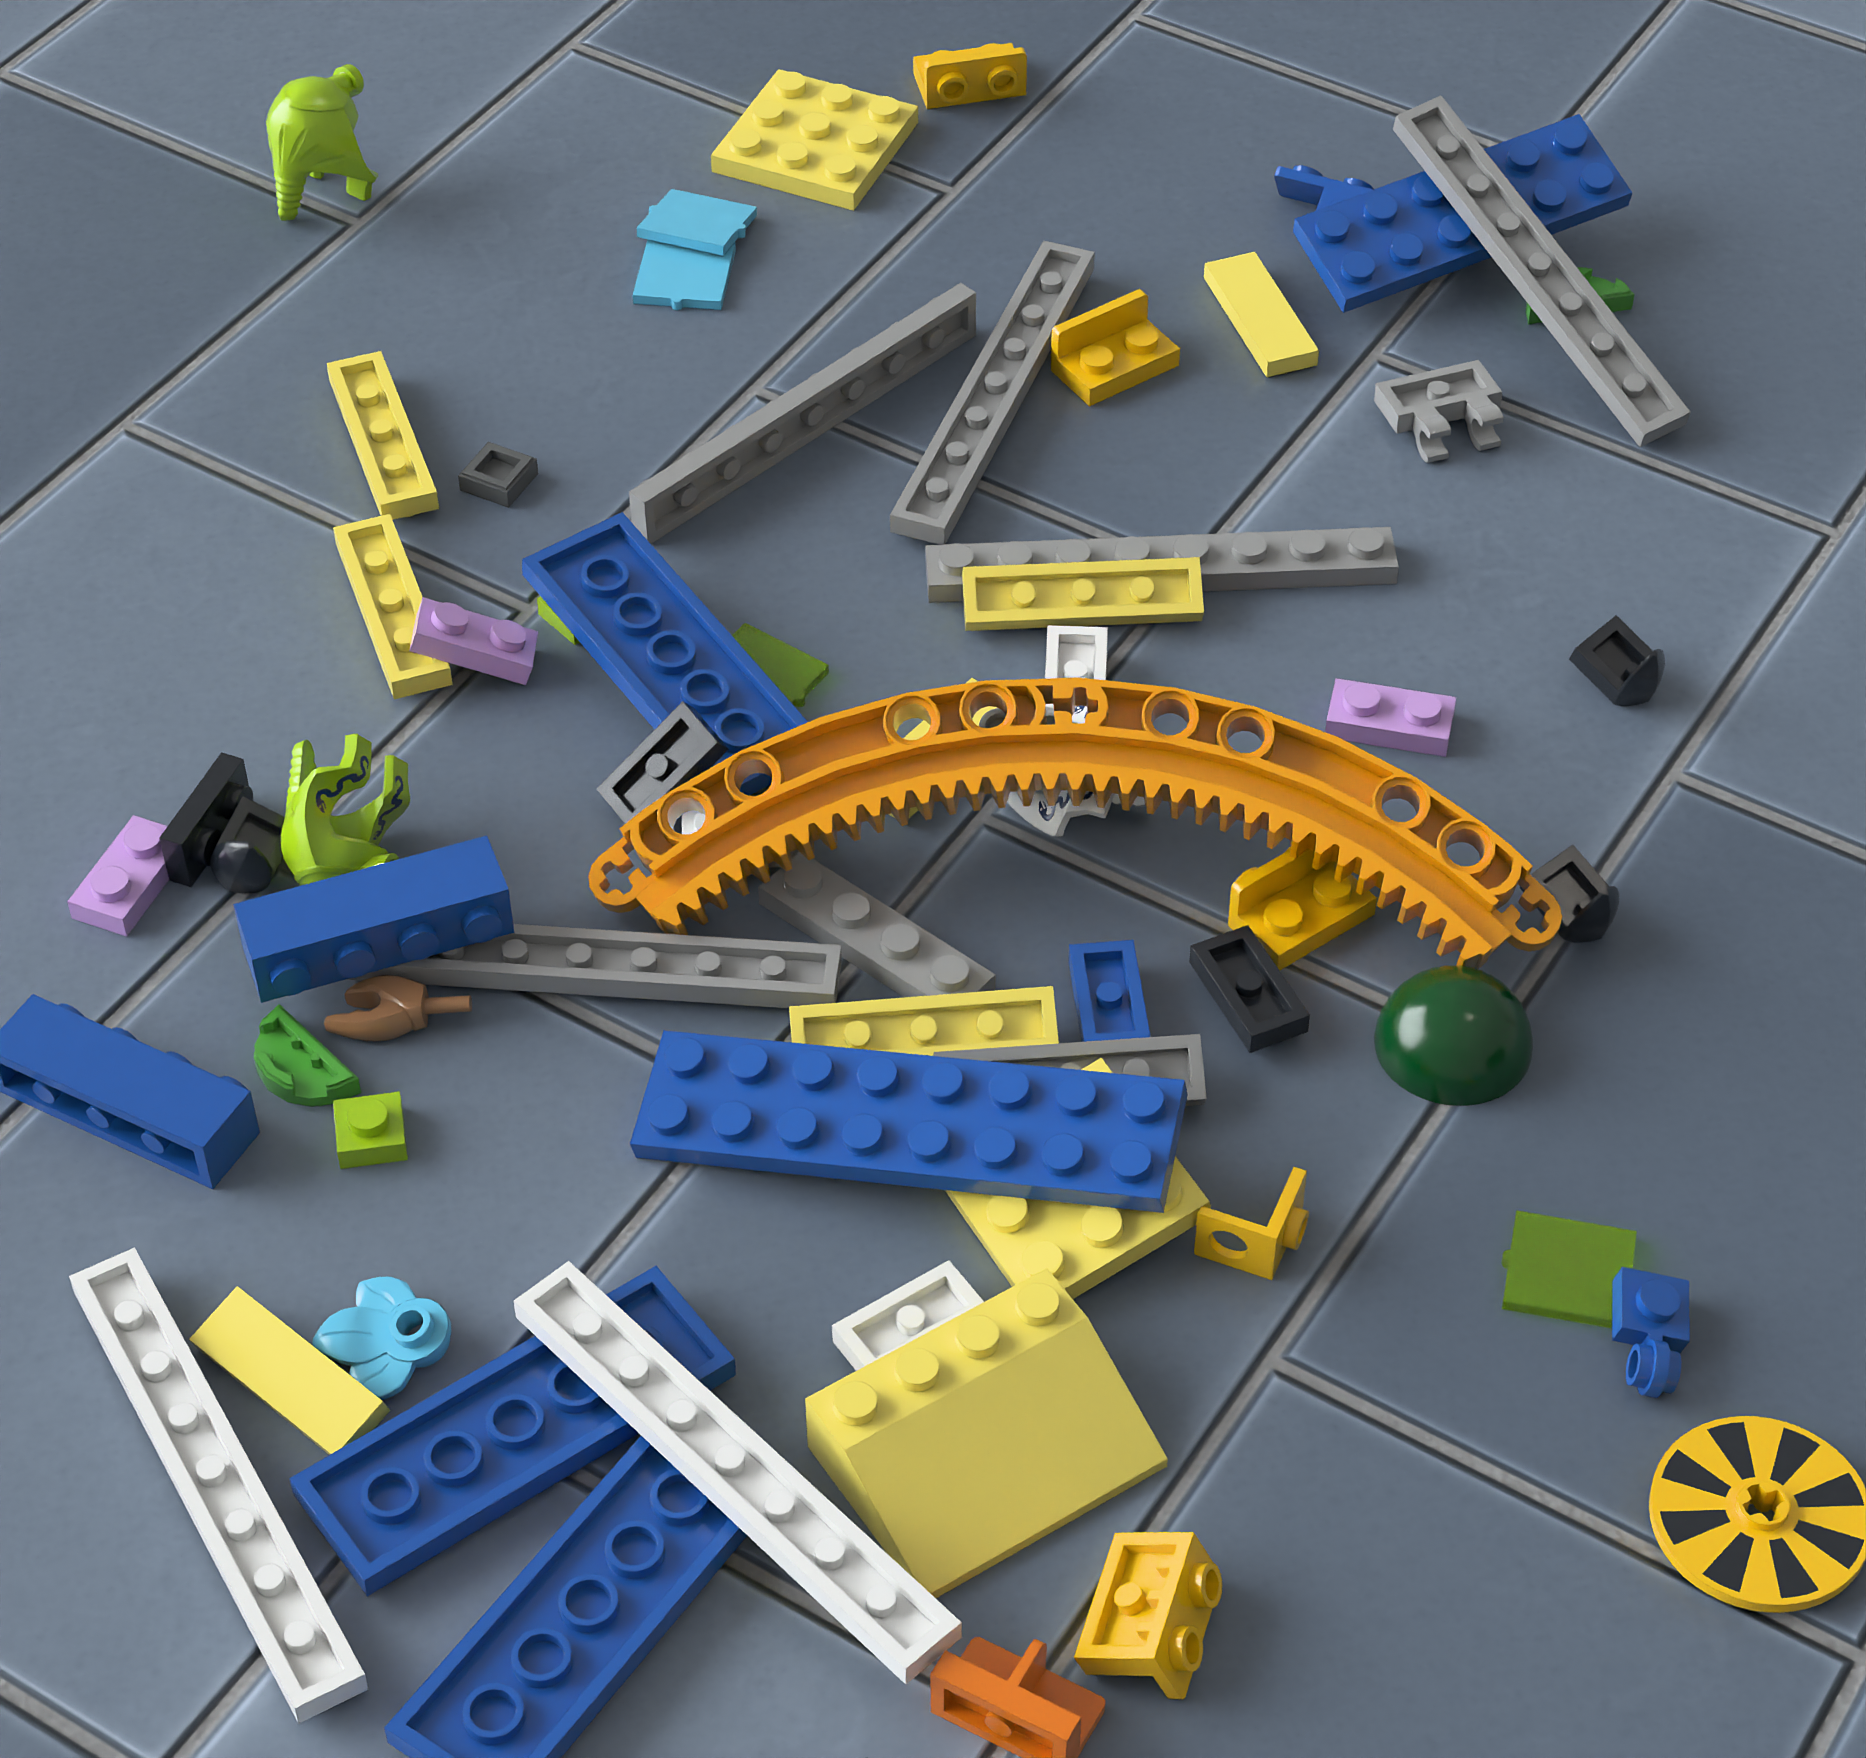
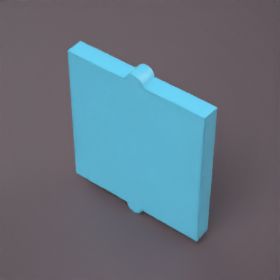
[637,189,757,255]
[632,239,736,310]

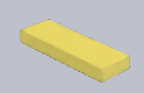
[1204,252,1319,377]
[189,1286,391,1455]

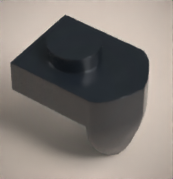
[1569,615,1665,707]
[210,796,285,893]
[1520,845,1619,943]

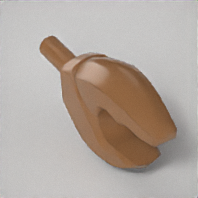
[324,975,472,1041]

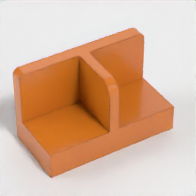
[930,1637,1105,1758]

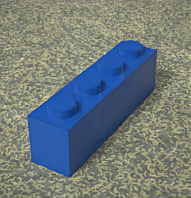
[233,835,515,1003]
[0,994,260,1189]

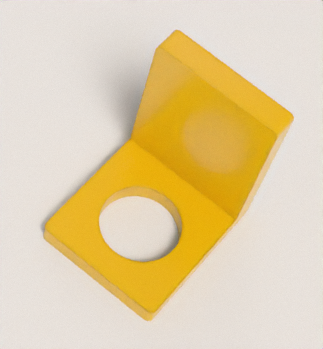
[1194,1167,1309,1280]

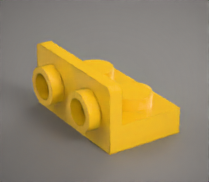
[913,43,1027,109]
[1051,289,1180,407]
[1228,847,1377,971]
[1074,1532,1222,1699]

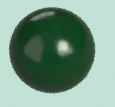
[1374,965,1533,1106]

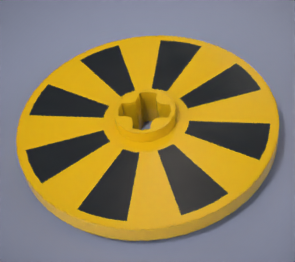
[1649,1416,1866,1613]

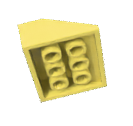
[805,1268,1168,1598]

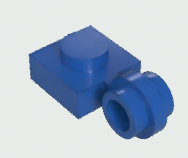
[1612,1267,1690,1398]

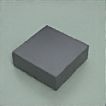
[458,442,539,508]

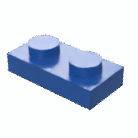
[1068,940,1151,1042]

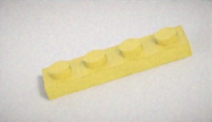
[327,351,439,520]
[333,514,453,699]
[962,557,1204,631]
[789,986,1059,1056]

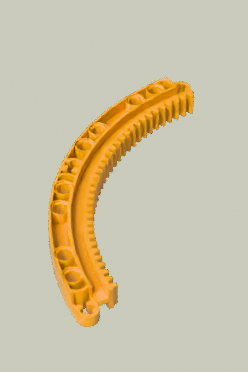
[588,678,1562,969]

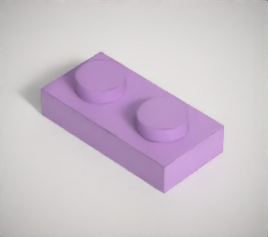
[409,597,538,685]
[1325,678,1456,757]
[67,815,169,937]

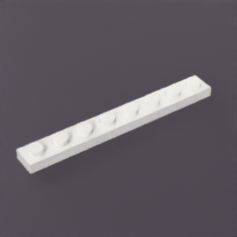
[69,1247,369,1724]
[514,1261,962,1684]

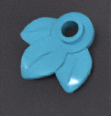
[312,1277,451,1400]

